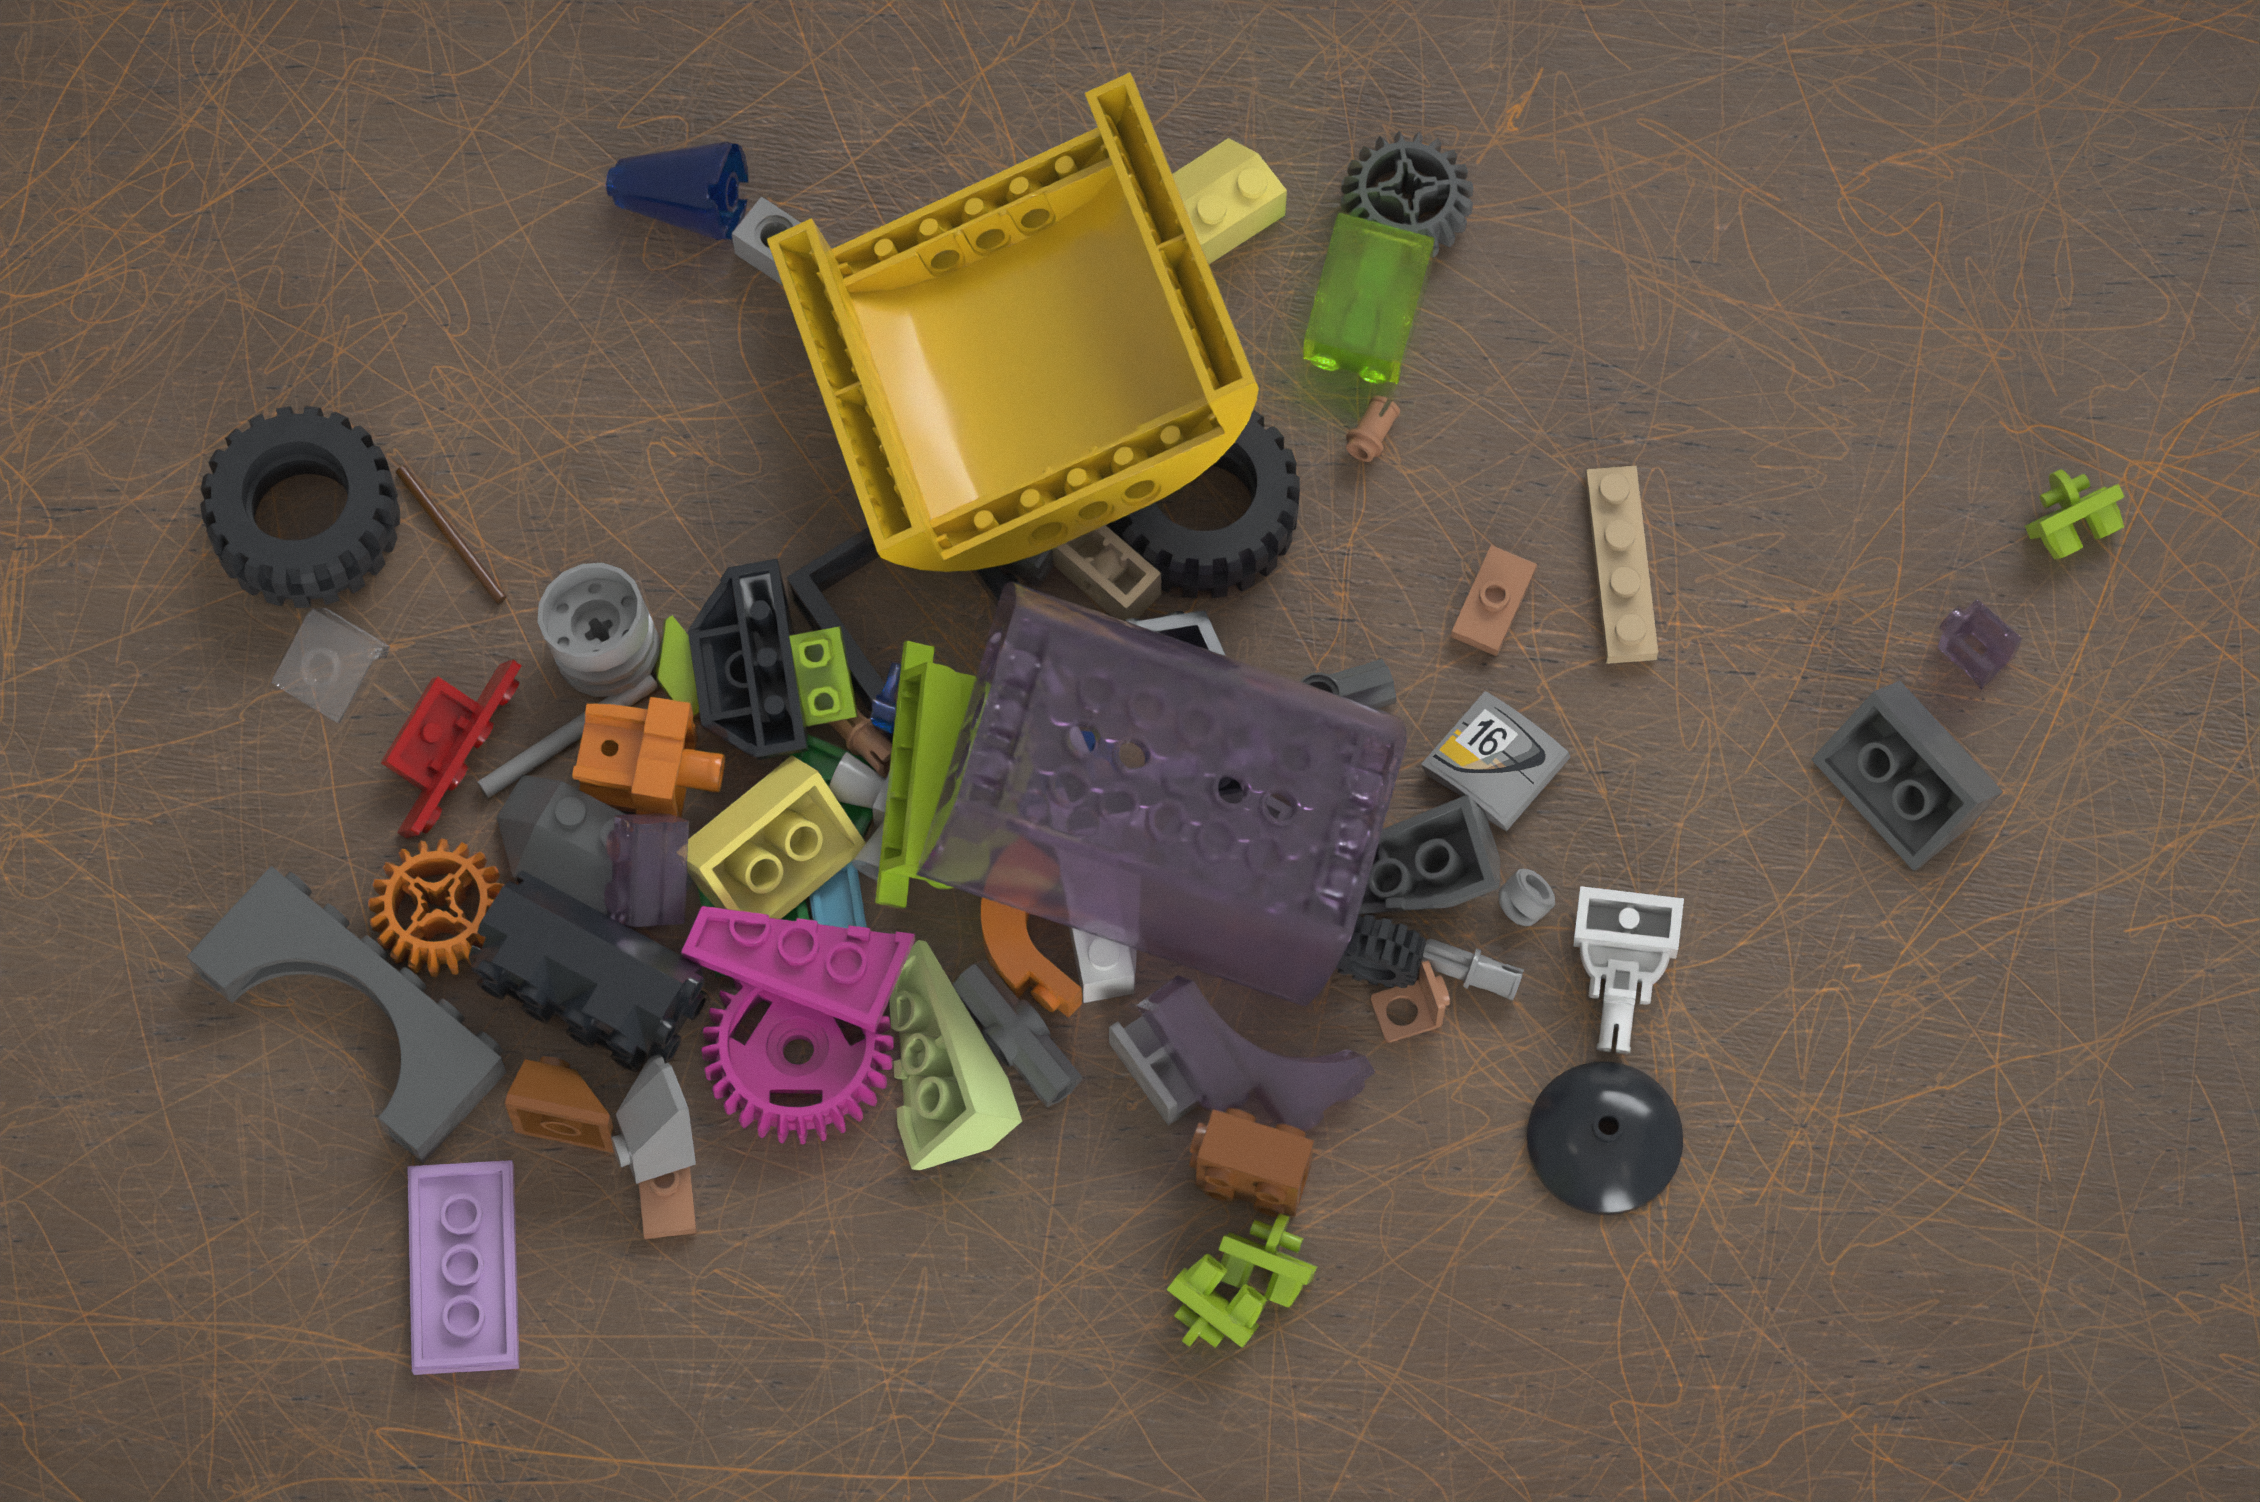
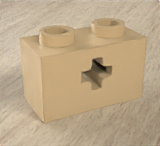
[1052,525,1161,623]

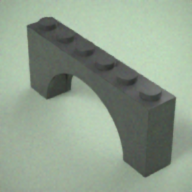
[186,866,507,1164]

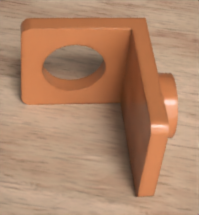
[1370,960,1450,1043]

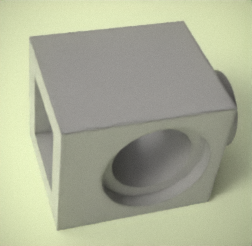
[732,197,801,285]

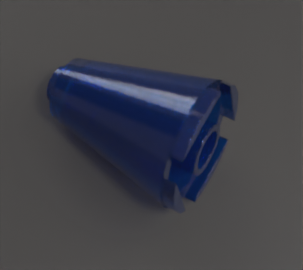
[606,142,749,241]

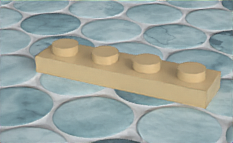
[1585,466,1658,664]

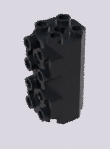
[468,870,708,1072]

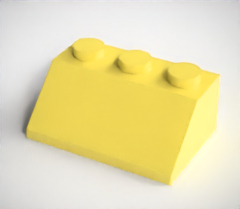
[1173,138,1287,264]
[673,755,866,919]

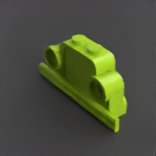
[875,641,1033,908]

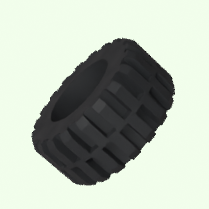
[200,406,400,608]
[1109,410,1300,599]

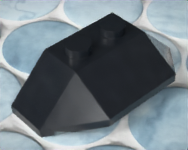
[688,559,808,760]

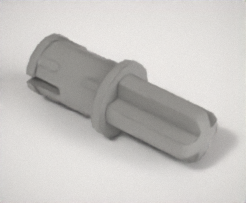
[1421,939,1524,1001]

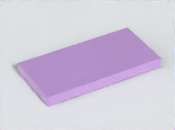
[408,1160,519,1375]

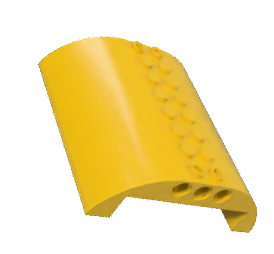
[767,72,1259,572]

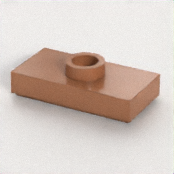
[1451,545,1537,656]
[639,1166,697,1239]

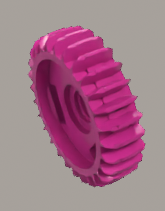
[701,978,894,1145]

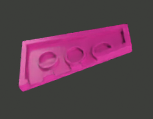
[681,906,915,1032]

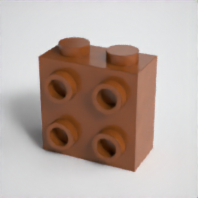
[1189,1108,1314,1218]

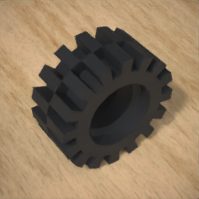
[1325,914,1426,988]

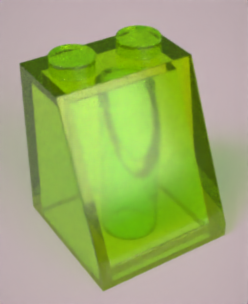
[1303,212,1435,384]

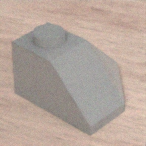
[611,1054,696,1184]

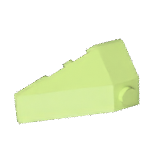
[889,940,1022,1170]

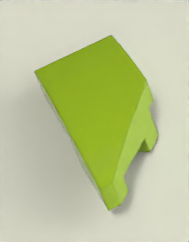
[654,615,700,716]

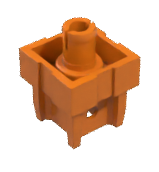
[572,697,725,832]

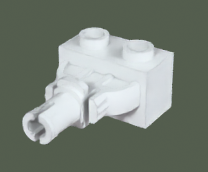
[1573,886,1684,1054]

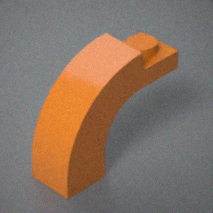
[981,832,1082,1018]

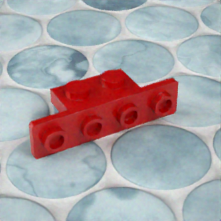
[380,659,522,838]

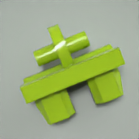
[2025,469,2124,560]
[789,626,858,726]
[1219,1213,1317,1307]
[1167,1253,1267,1348]

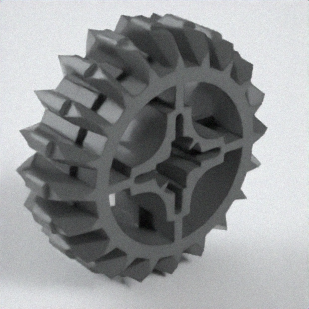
[1340,131,1474,263]

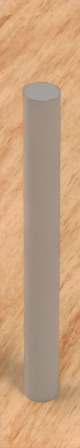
[477,674,658,799]

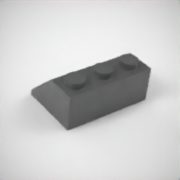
[1811,681,2003,871]

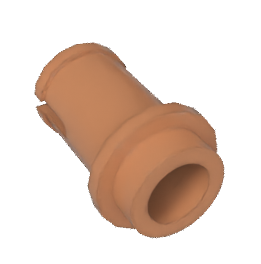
[1346,395,1400,462]

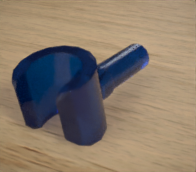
[870,663,901,733]

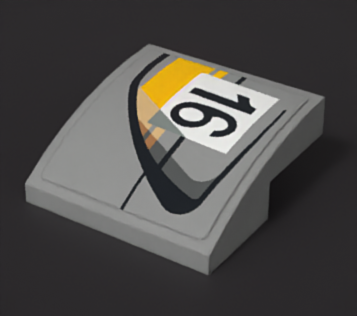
[1421,691,1571,831]

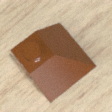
[505,1056,616,1153]

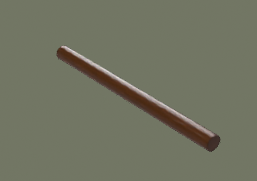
[396,465,507,604]

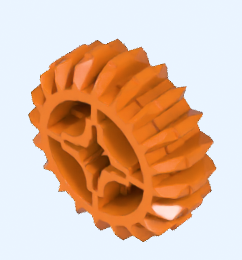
[368,838,504,978]

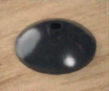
[1526,1062,1683,1215]

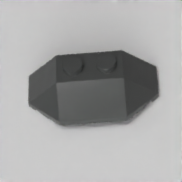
[497,775,694,923]

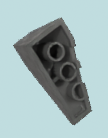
[1280,794,1500,919]

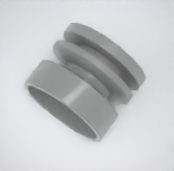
[538,563,660,697]

